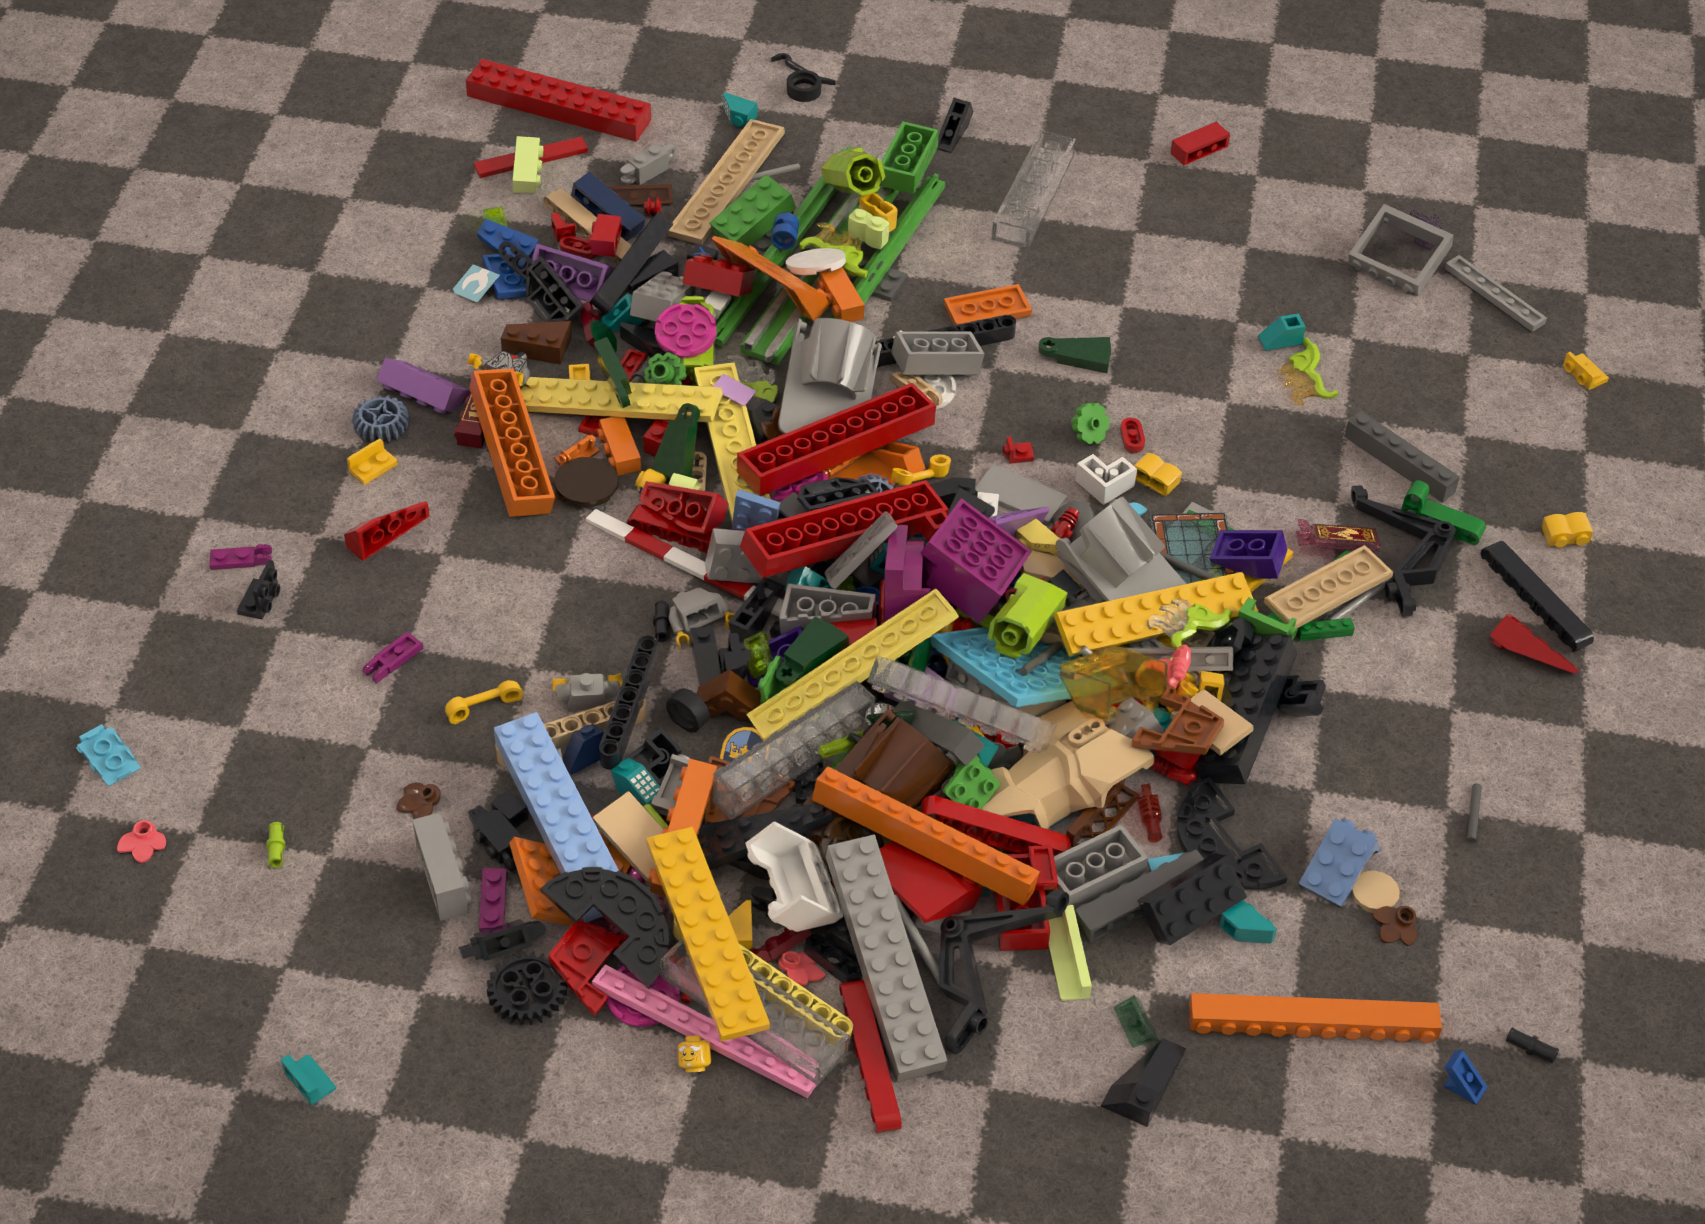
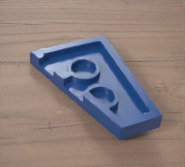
[477,219,539,269]
[482,254,526,299]

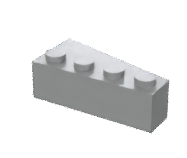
[779,584,876,635]

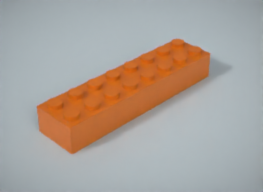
[469,368,555,517]

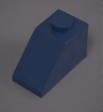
[562,724,604,775]

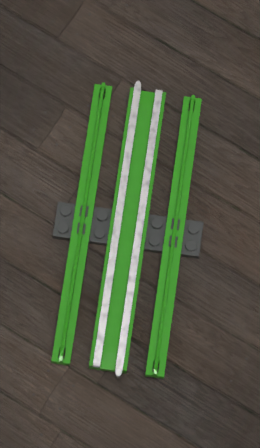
[714,146,945,365]

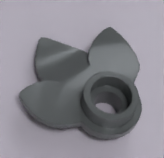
[982,742,1021,770]

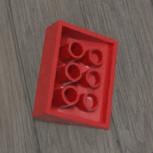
[880,841,984,923]

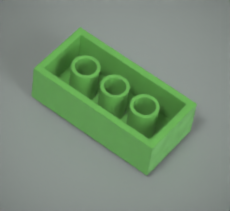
[879,121,939,194]
[709,174,796,247]

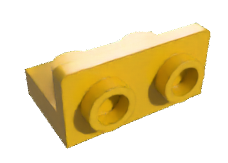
[1563,352,1609,390]
[347,439,398,485]

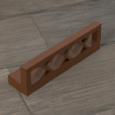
[607,184,672,205]
[1066,779,1140,848]

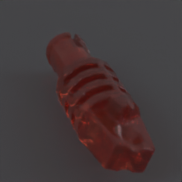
[1137,783,1162,842]

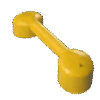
[891,454,951,486]
[445,680,524,724]

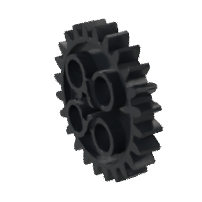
[486,951,568,1025]

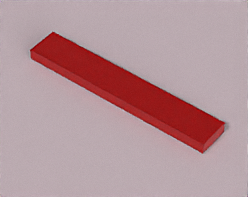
[474,136,588,178]
[578,349,648,437]

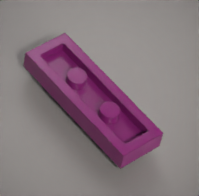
[479,868,507,932]

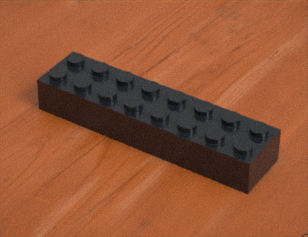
[1195,634,1297,784]

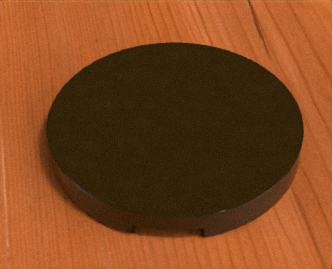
[554,457,618,507]
[820,816,885,871]

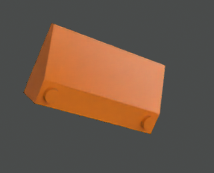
[712,236,830,322]
[828,441,926,489]

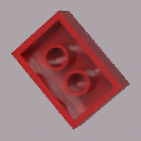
[683,254,756,297]

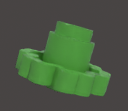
[644,352,687,385]
[1071,403,1109,444]

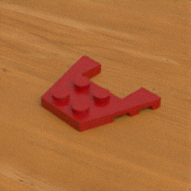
[547,921,628,1016]

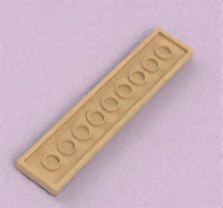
[667,119,785,245]

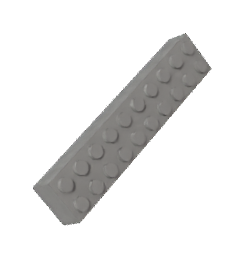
[826,835,947,1082]

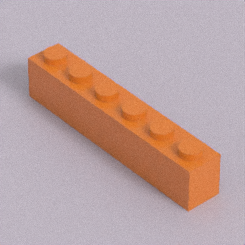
[647,759,717,897]

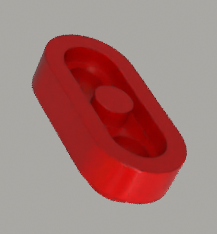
[559,235,596,259]
[1120,417,1145,453]

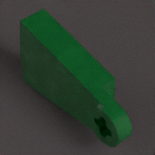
[594,337,632,409]
[1038,337,1111,373]
[651,403,700,478]
[775,616,850,687]

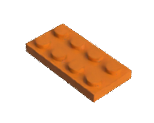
[944,284,1032,325]
[509,837,574,926]

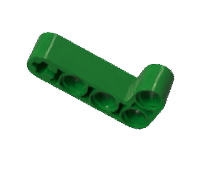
[1401,480,1486,546]

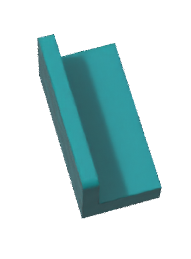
[280,1054,336,1105]

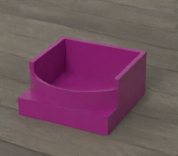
[921,498,1032,624]
[885,525,933,622]

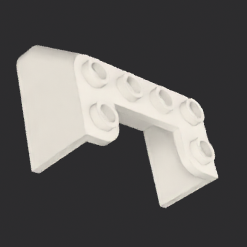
[745,822,843,932]

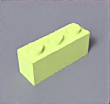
[513,136,543,193]

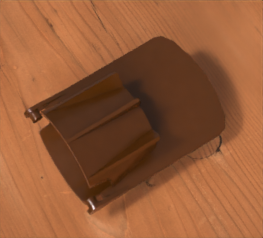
[803,707,956,835]

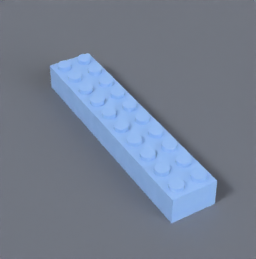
[494,712,619,923]

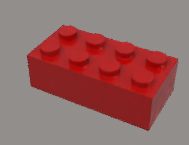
[993,854,1050,951]

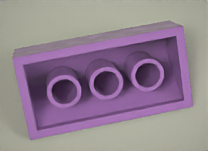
[526,244,615,301]
[377,358,470,414]
[988,507,1049,538]

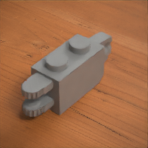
[620,143,676,185]

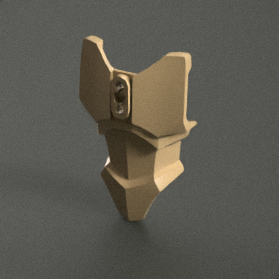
[982,697,1154,830]

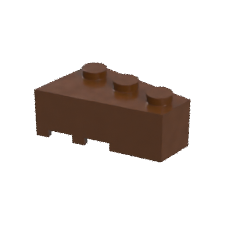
[501,321,572,364]

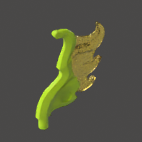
[799,223,868,278]
[1280,337,1338,406]

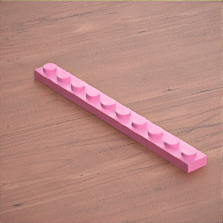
[592,965,821,1098]

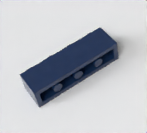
[571,172,645,241]

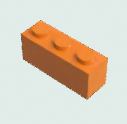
[817,267,865,322]
[597,417,641,476]

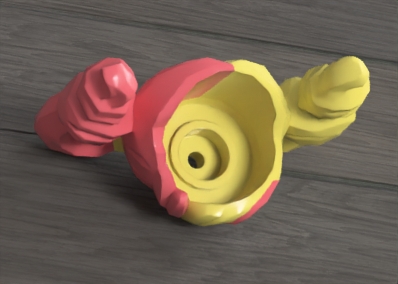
[1137,644,1191,713]

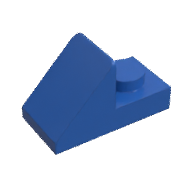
[1443,1050,1488,1105]

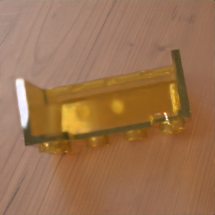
[1060,647,1168,720]

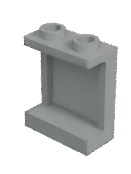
[651,754,716,817]

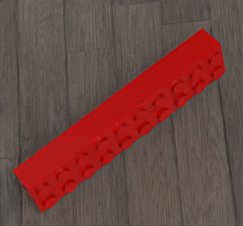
[465,59,651,142]
[737,383,936,496]
[740,480,949,578]

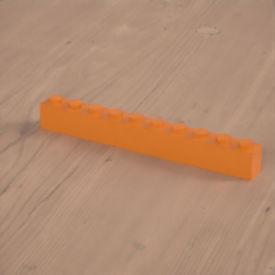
[812,767,1040,906]
[1189,993,1442,1043]

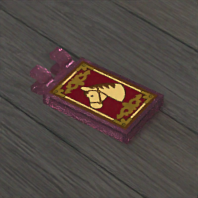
[1296,519,1381,552]

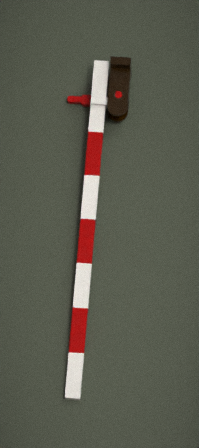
[586,509,885,701]

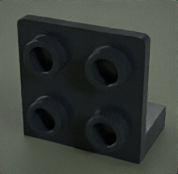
[237,560,280,620]

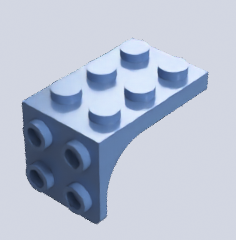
[732,489,780,531]
[1299,818,1380,907]

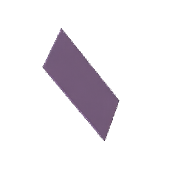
[712,374,757,406]

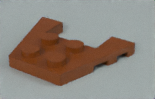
[1132,685,1224,755]
[705,756,795,824]

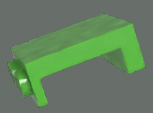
[1237,597,1298,644]

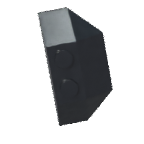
[526,256,583,322]
[797,477,879,512]

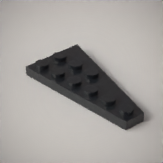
[697,803,834,870]

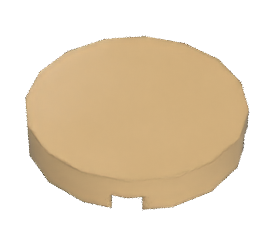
[1351,870,1400,913]

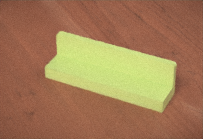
[1049,905,1092,1001]

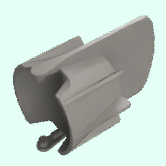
[778,318,881,434]
[1055,496,1186,640]

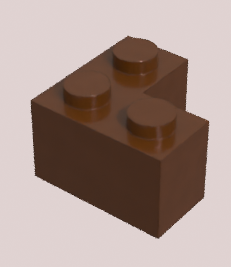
[697,669,761,721]

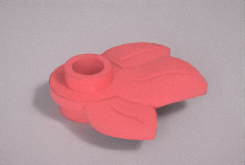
[117,820,166,863]
[778,951,826,986]

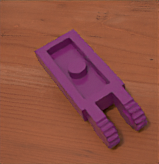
[210,544,272,570]
[362,632,424,683]

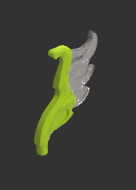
[727,354,778,403]
[1147,598,1232,649]

